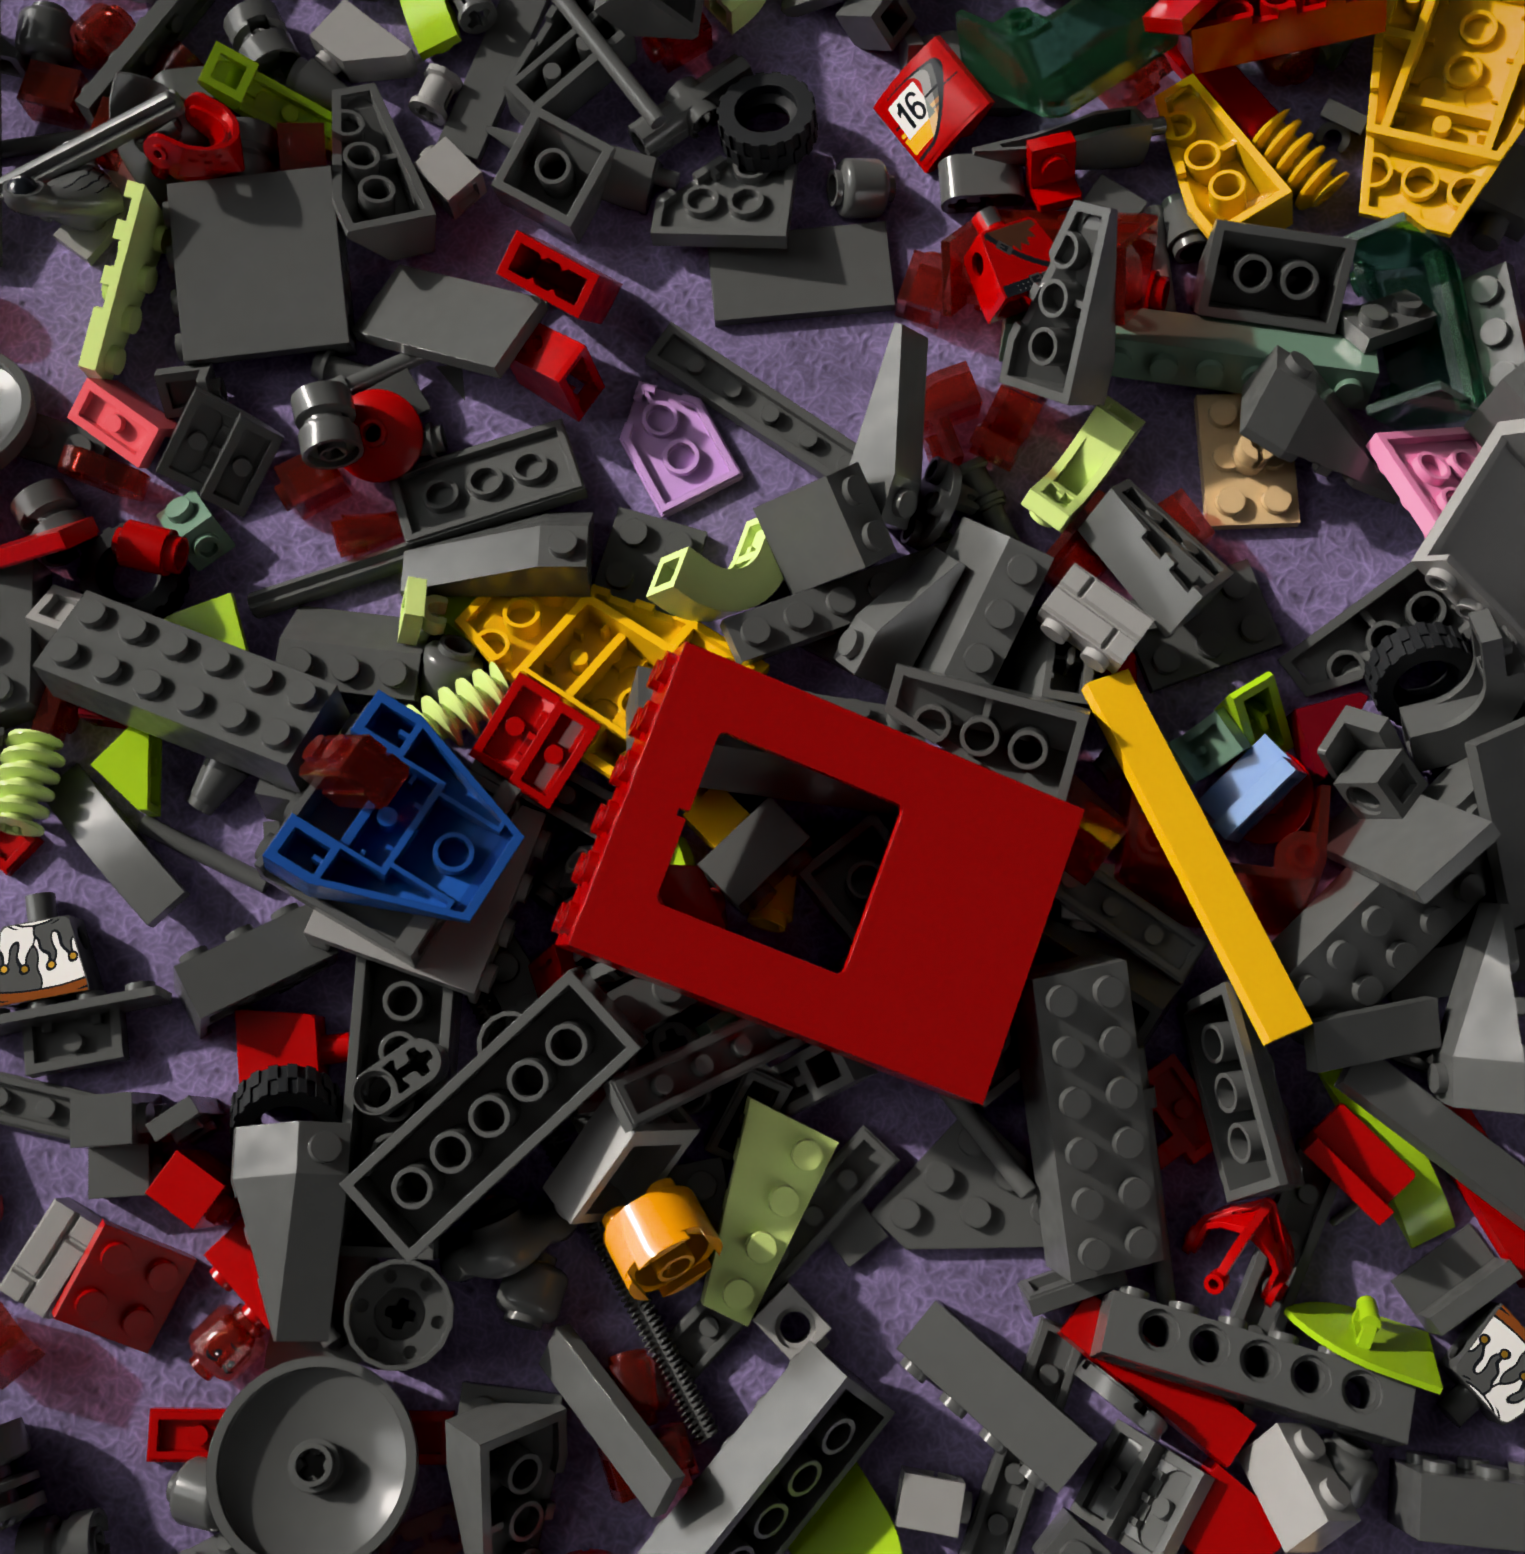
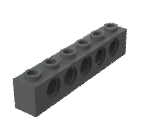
[1090,1286,1416,1448]

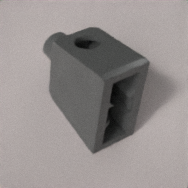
[1464,142,1525,251]

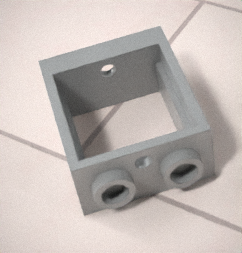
[542,1095,701,1224]

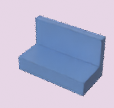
[1197,734,1308,843]

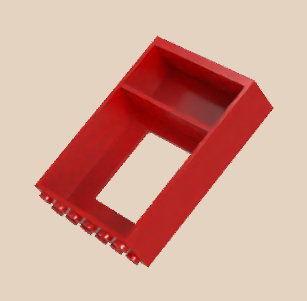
[551,641,1085,1105]

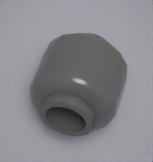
[15,1,78,74]
[826,158,896,219]
[419,634,483,704]
[495,1252,568,1331]
[1319,1431,1379,1509]
[166,1456,219,1532]

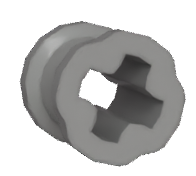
[408,63,463,126]

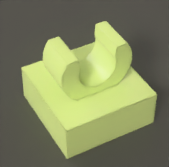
[397,576,448,646]

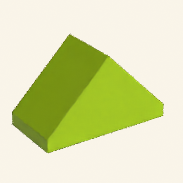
[1214,671,1294,754]
[90,726,162,817]

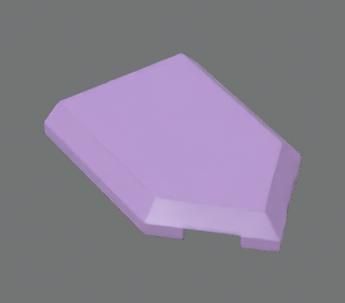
[619,381,743,519]

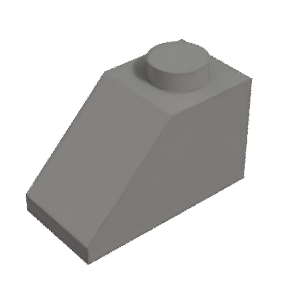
[309,0,418,83]

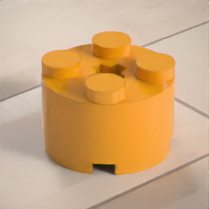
[602,1178,723,1301]

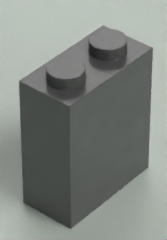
[753,462,897,595]

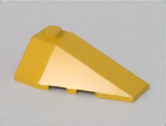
[1154,73,1293,239]

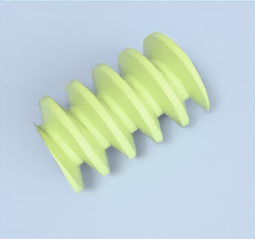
[406,662,509,747]
[0,729,66,837]

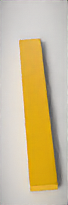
[1081,669,1313,1046]

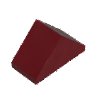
[1286,692,1369,785]

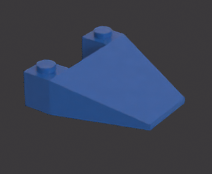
[262,690,525,923]

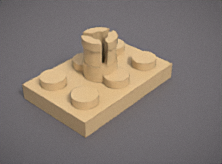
[1194,393,1301,530]

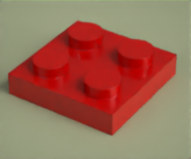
[51,1219,197,1354]

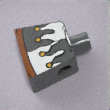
[0,892,104,1010]
[1436,1301,1525,1428]

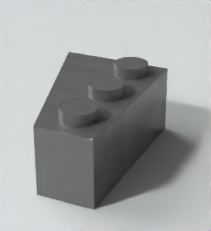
[1077,478,1235,638]

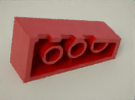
[1176,0,1387,75]

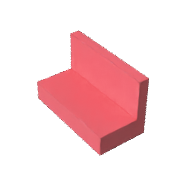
[67,378,178,468]

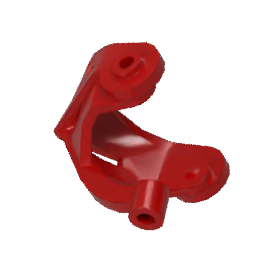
[143,92,245,182]
[1182,1197,1295,1309]

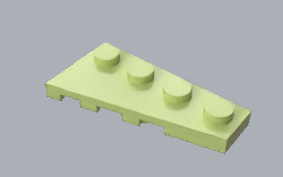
[78,180,172,380]
[700,1096,839,1327]

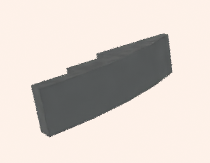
[46,763,190,928]

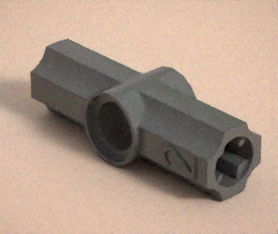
[628,54,754,158]

